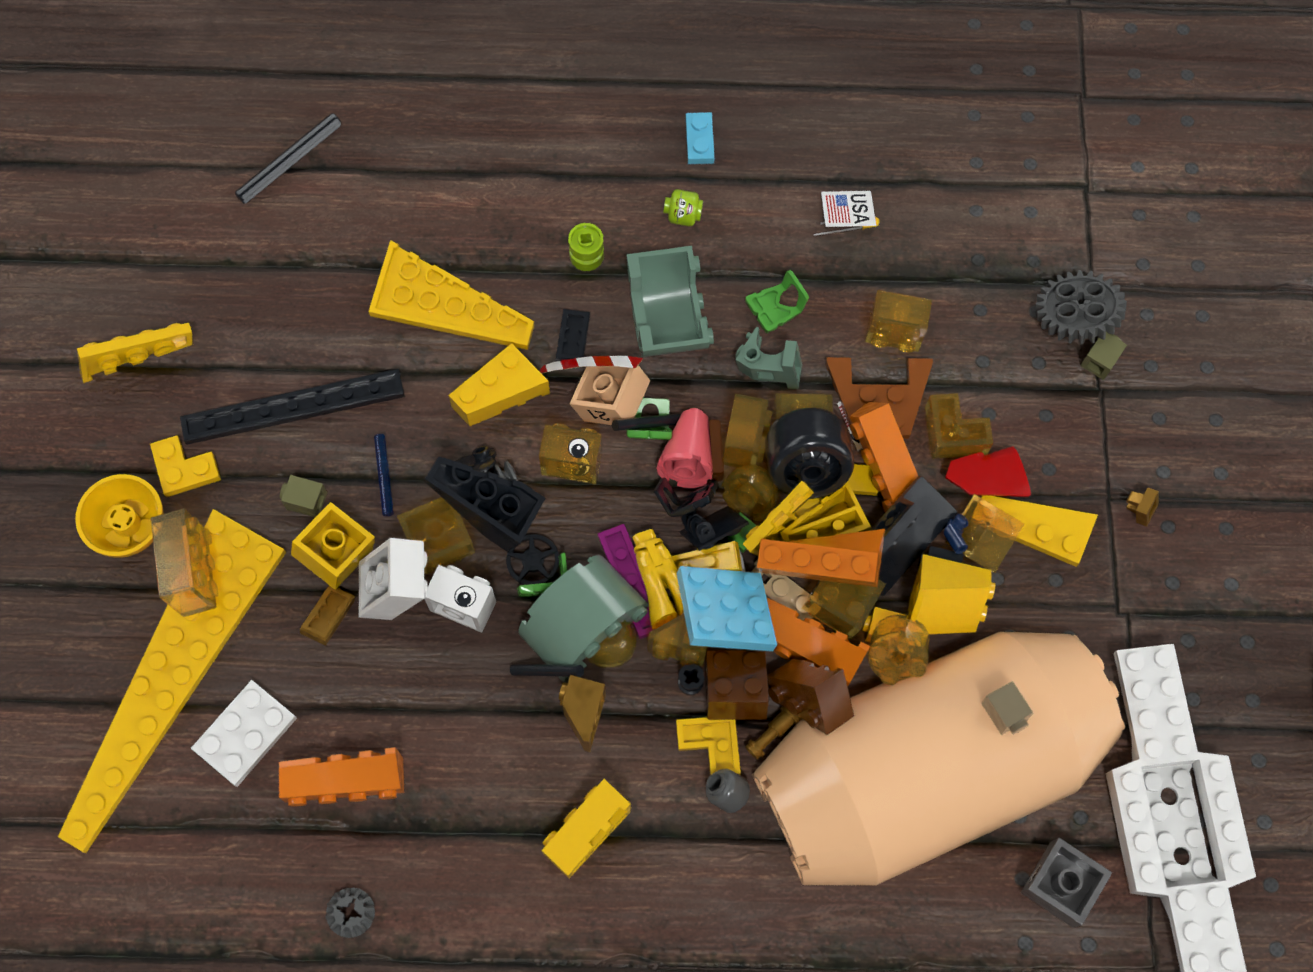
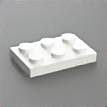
[191,680,297,787]

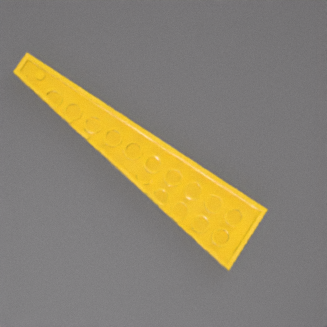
[58,509,286,853]

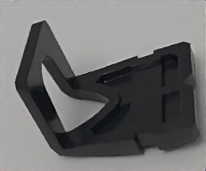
[654,478,719,517]

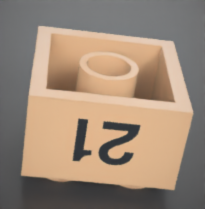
[570,365,650,425]

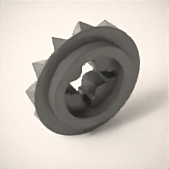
[325,887,375,938]

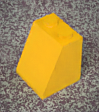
[906,554,995,635]

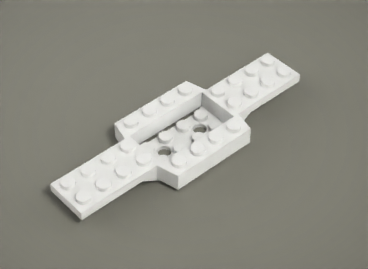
[1106,644,1256,972]

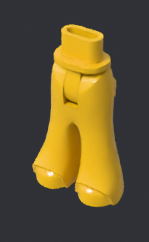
[632,529,685,629]

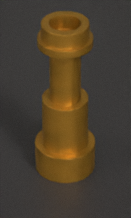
[745,706,802,760]

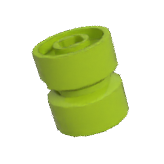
[568,223,604,271]

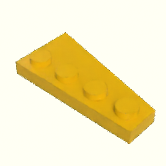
[77,323,192,383]

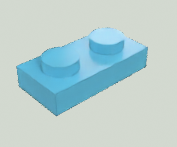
[685,112,714,164]

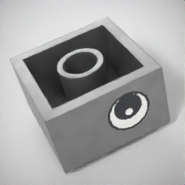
[1021,838,1112,928]

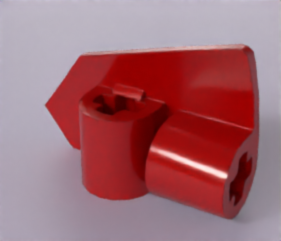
[945,446,1031,497]

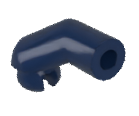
[944,514,969,554]

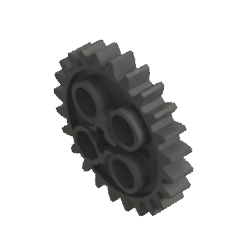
[1036,270,1127,344]

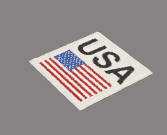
[821,191,876,227]

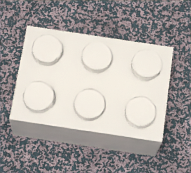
[359,538,427,620]

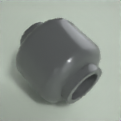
[706,769,750,813]

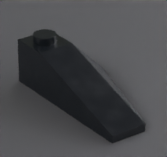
[423,456,546,552]

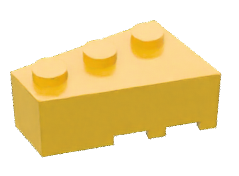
[448,343,550,426]
[780,481,871,541]
[542,779,631,878]

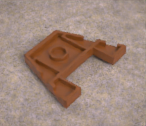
[825,357,933,439]

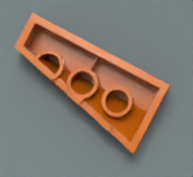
[850,402,918,513]
[757,529,885,587]
[767,598,870,687]
[279,747,404,806]

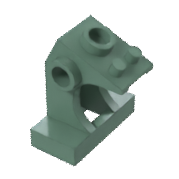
[735,327,803,389]

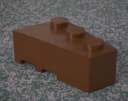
[767,659,854,735]

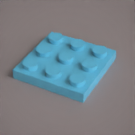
[677,566,777,651]

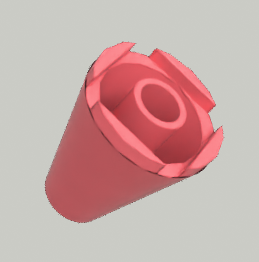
[656,408,713,488]

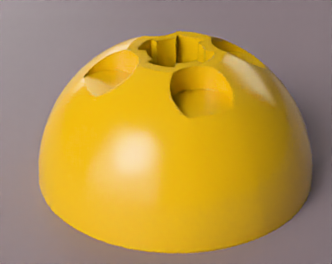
[75,474,164,558]

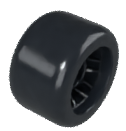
[765,408,854,499]

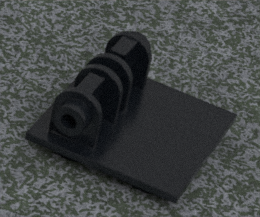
[679,506,749,551]

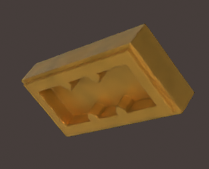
[300,585,355,646]

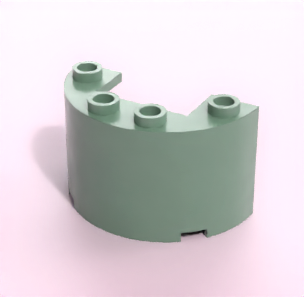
[627,246,714,357]
[518,555,649,683]

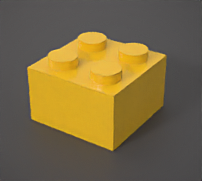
[291,502,375,590]

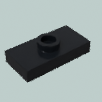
[556,309,590,362]

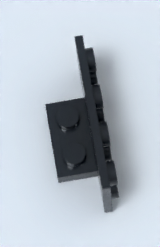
[870,476,957,596]

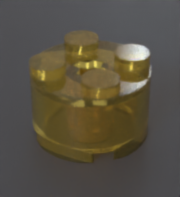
[868,615,930,685]

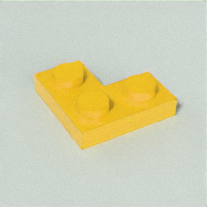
[150,435,221,497]
[676,717,741,776]

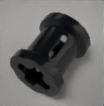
[678,664,704,695]

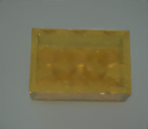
[151,508,219,617]

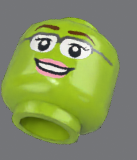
[663,189,703,227]

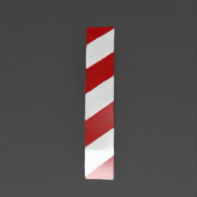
[539,356,643,374]

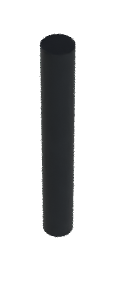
[612,414,681,431]
[510,664,584,677]

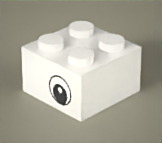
[424,565,496,633]

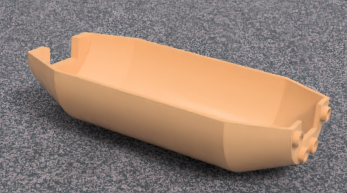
[752,632,1125,885]

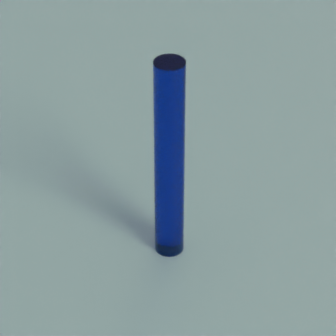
[374,434,394,516]

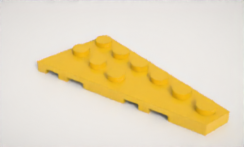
[368,240,534,350]

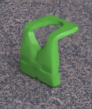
[745,270,809,333]
[627,398,672,440]
[517,553,567,597]

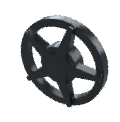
[506,534,559,585]

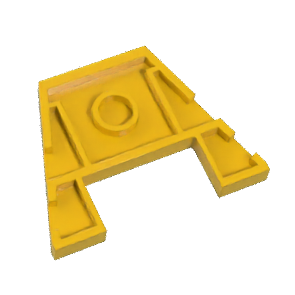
[743,481,823,556]

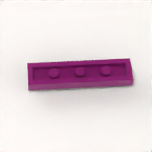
[598,524,666,640]

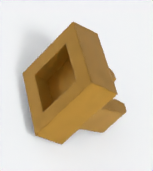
[1126,488,1159,527]

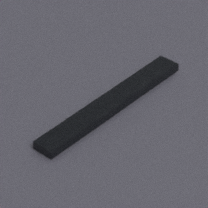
[180,369,405,445]

